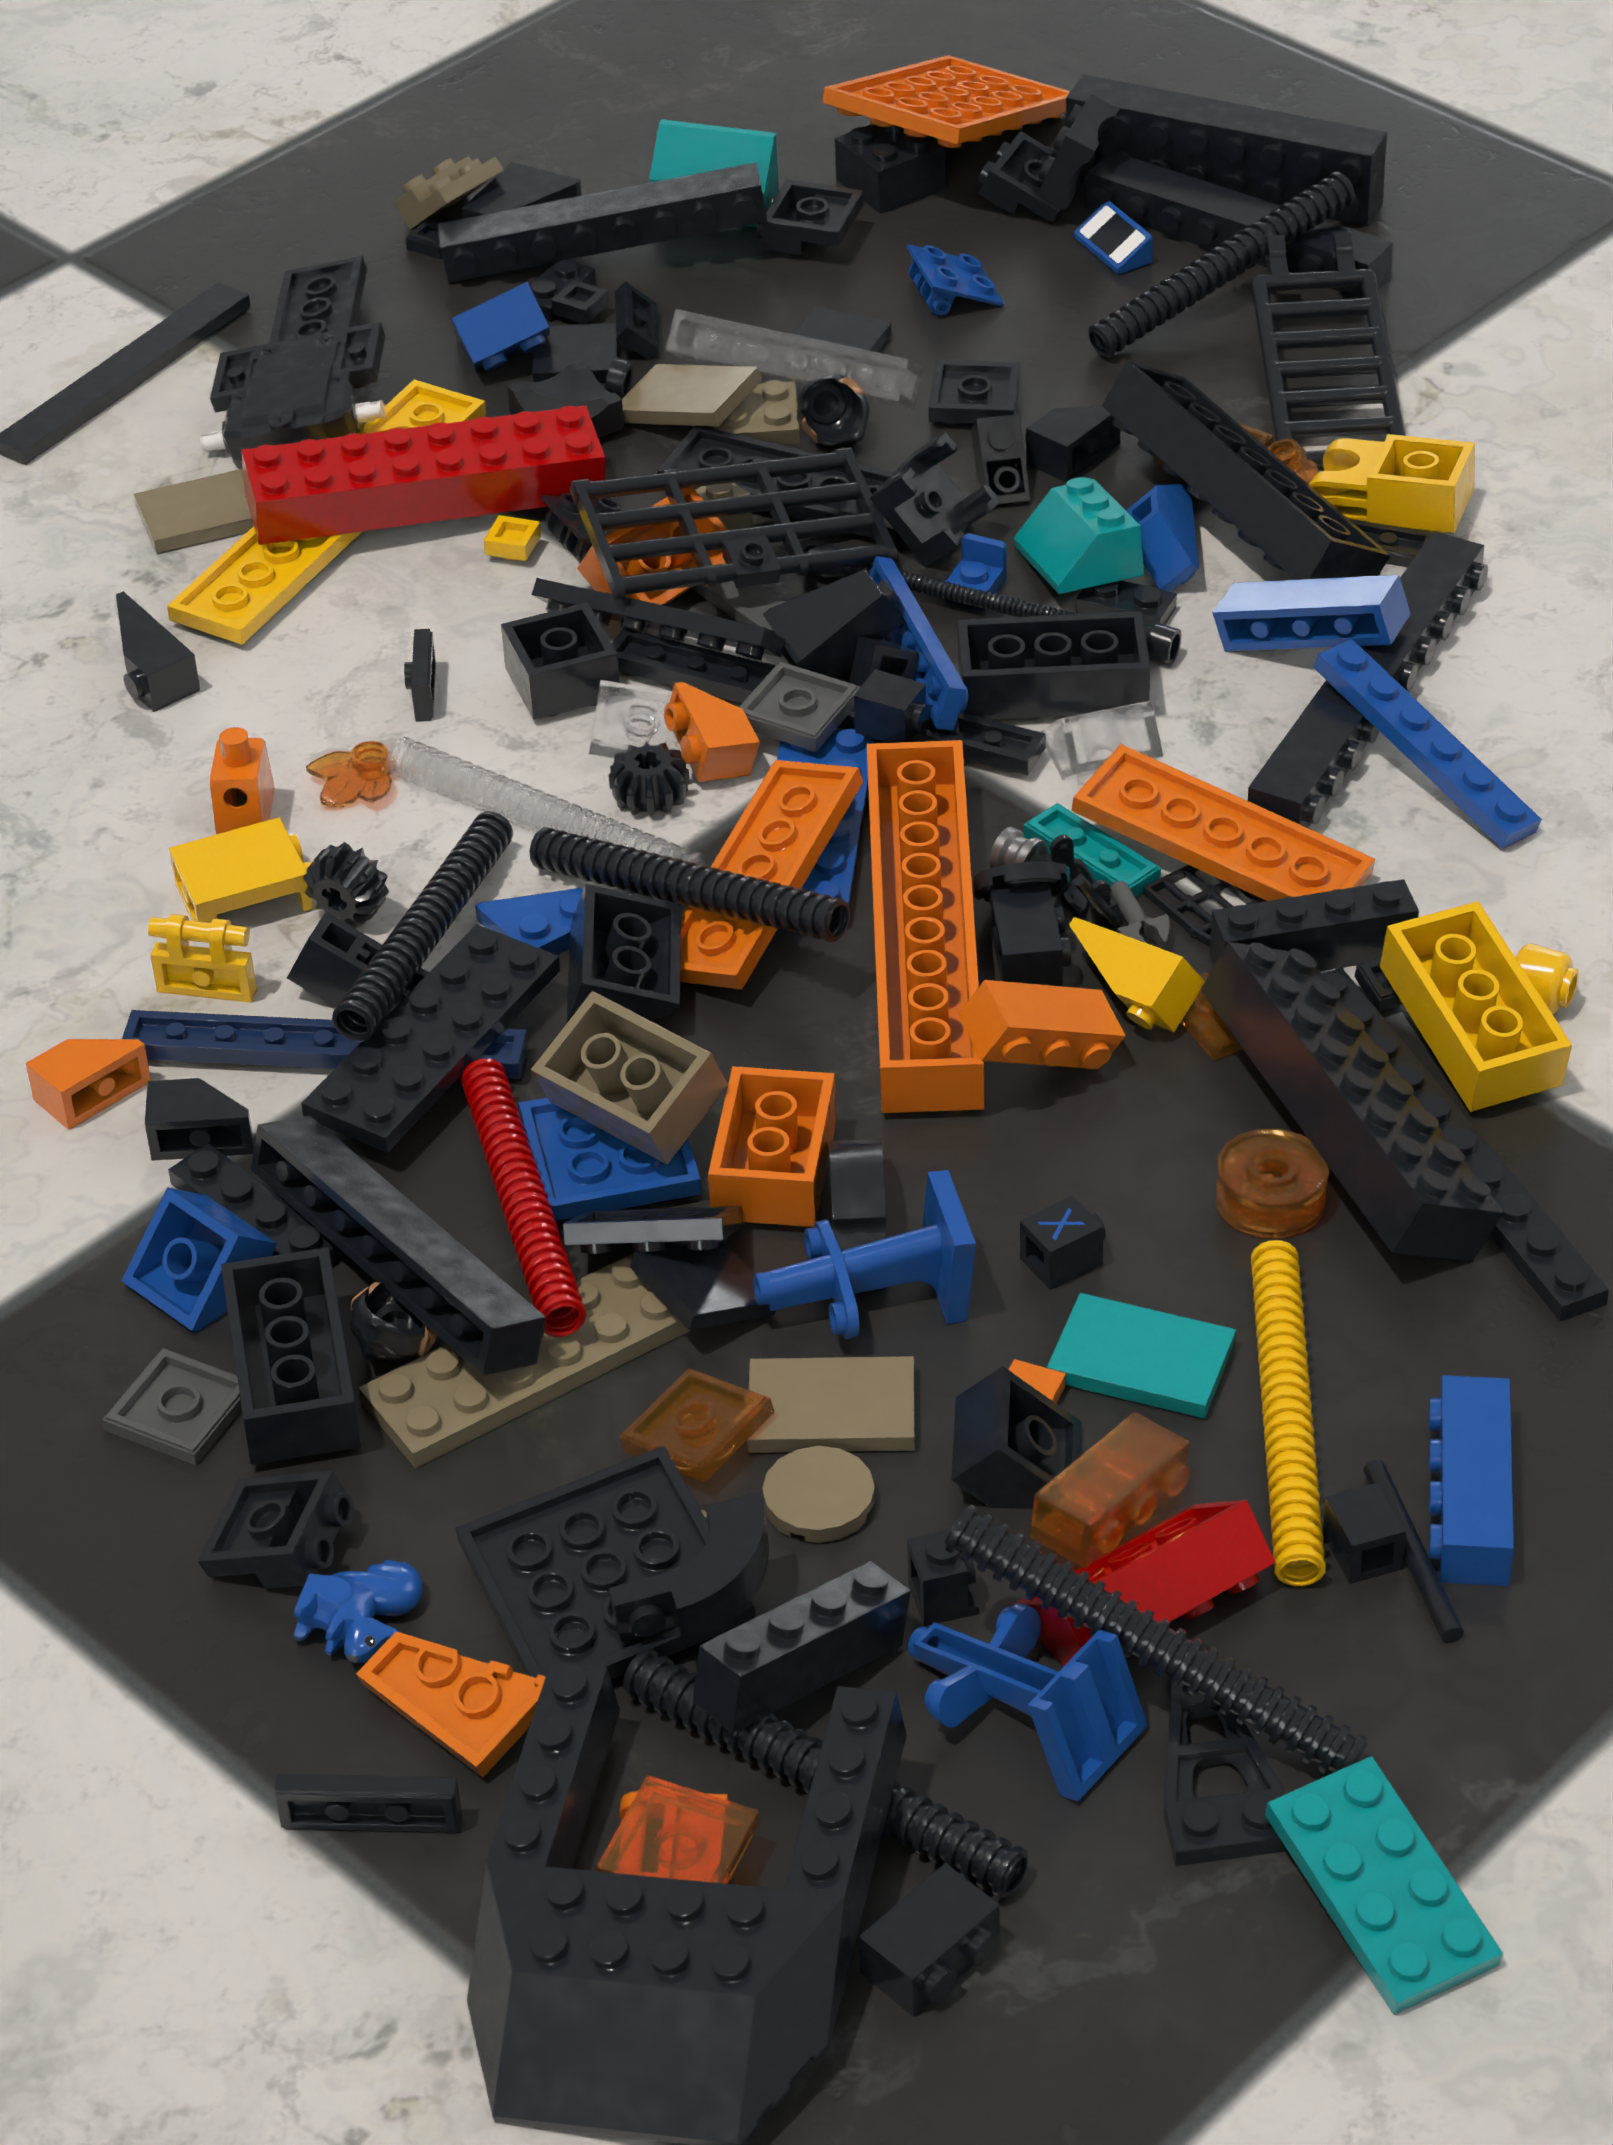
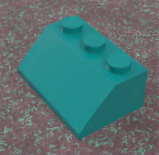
[649,119,779,227]
[1014,477,1144,594]

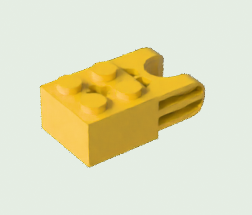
[1309,434,1475,533]

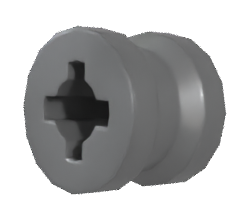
[989,827,1049,868]

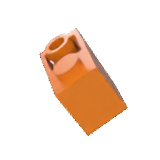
[664,682,760,782]

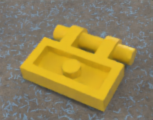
[148,914,257,1003]

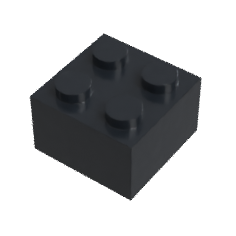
[835,124,946,213]
[501,602,621,720]

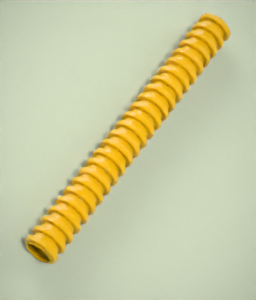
[1251,1240,1326,1586]

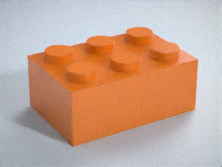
[708,1066,837,1227]

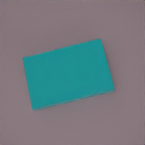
[1047,1293,1236,1419]

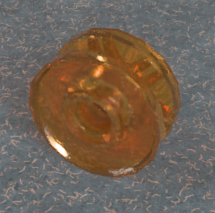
[1216,1129,1329,1238]

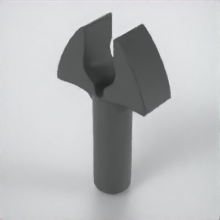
[1110,881,1170,950]

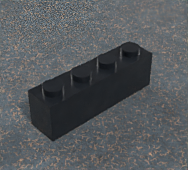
[1210,879,1419,971]
[693,1561,911,1733]

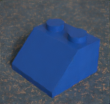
[451,282,550,372]
[121,1187,278,1332]

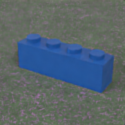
[1212,575,1411,651]
[1428,1375,1514,1586]

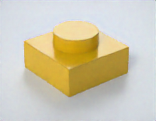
[483,515,541,561]

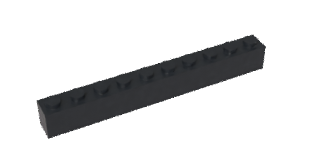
[1248,531,1488,828]

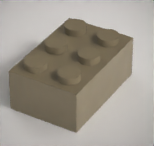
[531,991,728,1165]

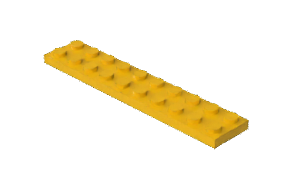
[167,380,486,645]

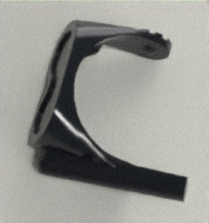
[1050,835,1119,926]

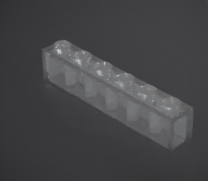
[666,309,924,410]

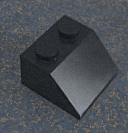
[951,1366,1082,1510]

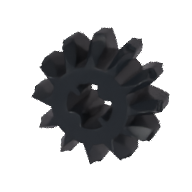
[608,741,690,817]
[303,842,389,926]

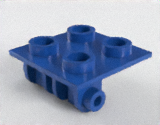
[906,244,1005,315]

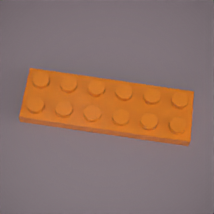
[1072,744,1375,901]
[680,760,864,990]

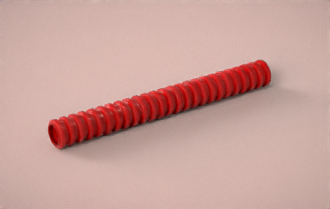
[461,1058,587,1337]

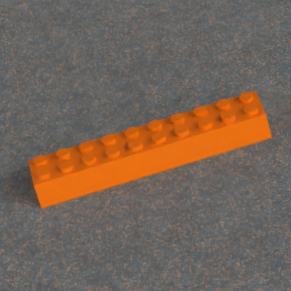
[867,740,984,1113]

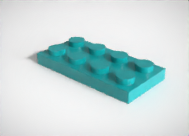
[1265,1756,1503,2015]

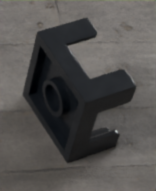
[869,432,1000,567]

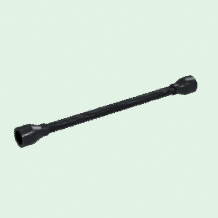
[803,539,1182,665]

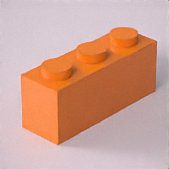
[958,980,1126,1069]

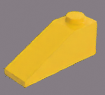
[1069,917,1205,1032]

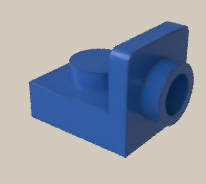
[946,533,1007,606]

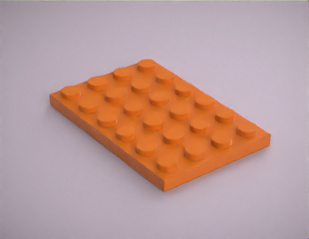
[822,55,1070,148]

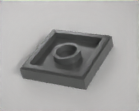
[739,662,860,752]
[102,1348,242,1465]

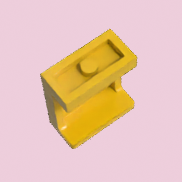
[169,817,313,923]

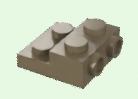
[393,156,504,230]

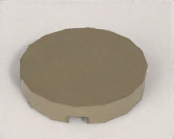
[762,1446,875,1543]

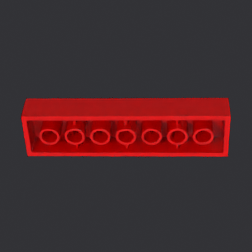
[241,405,605,545]

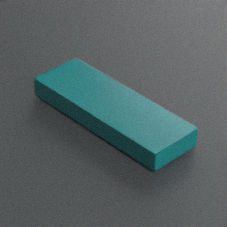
[1023,803,1161,898]

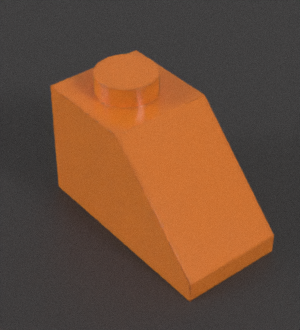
[26,1039,151,1130]

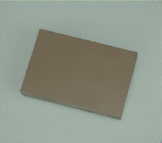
[622,364,762,427]
[134,469,254,553]
[747,1356,915,1453]

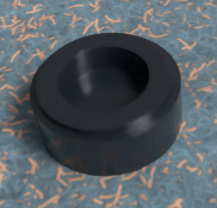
[605,357,633,399]

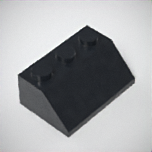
[566,884,681,1024]

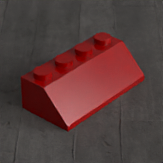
[1011,1500,1276,1667]

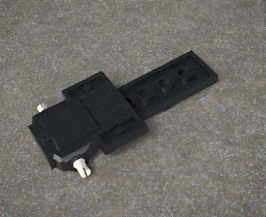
[200,255,386,461]

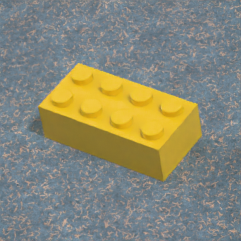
[1380,901,1572,1112]

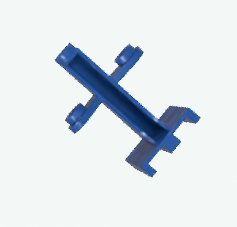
[753,1170,976,1340]
[908,1603,1148,1802]

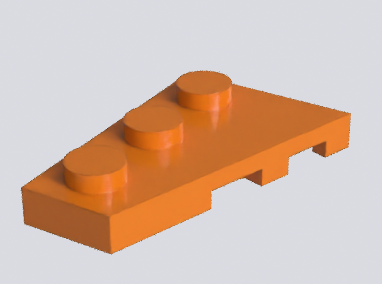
[356,1632,546,1778]

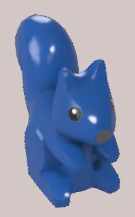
[293,1560,423,1663]

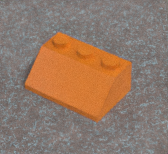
[577,488,728,605]

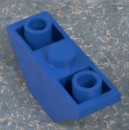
[1126,484,1199,592]

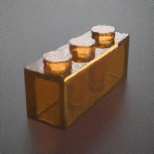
[1030,1411,1190,1569]

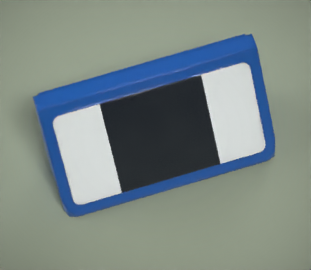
[1074,202,1153,275]

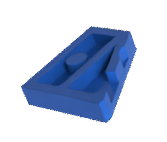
[475,888,583,955]

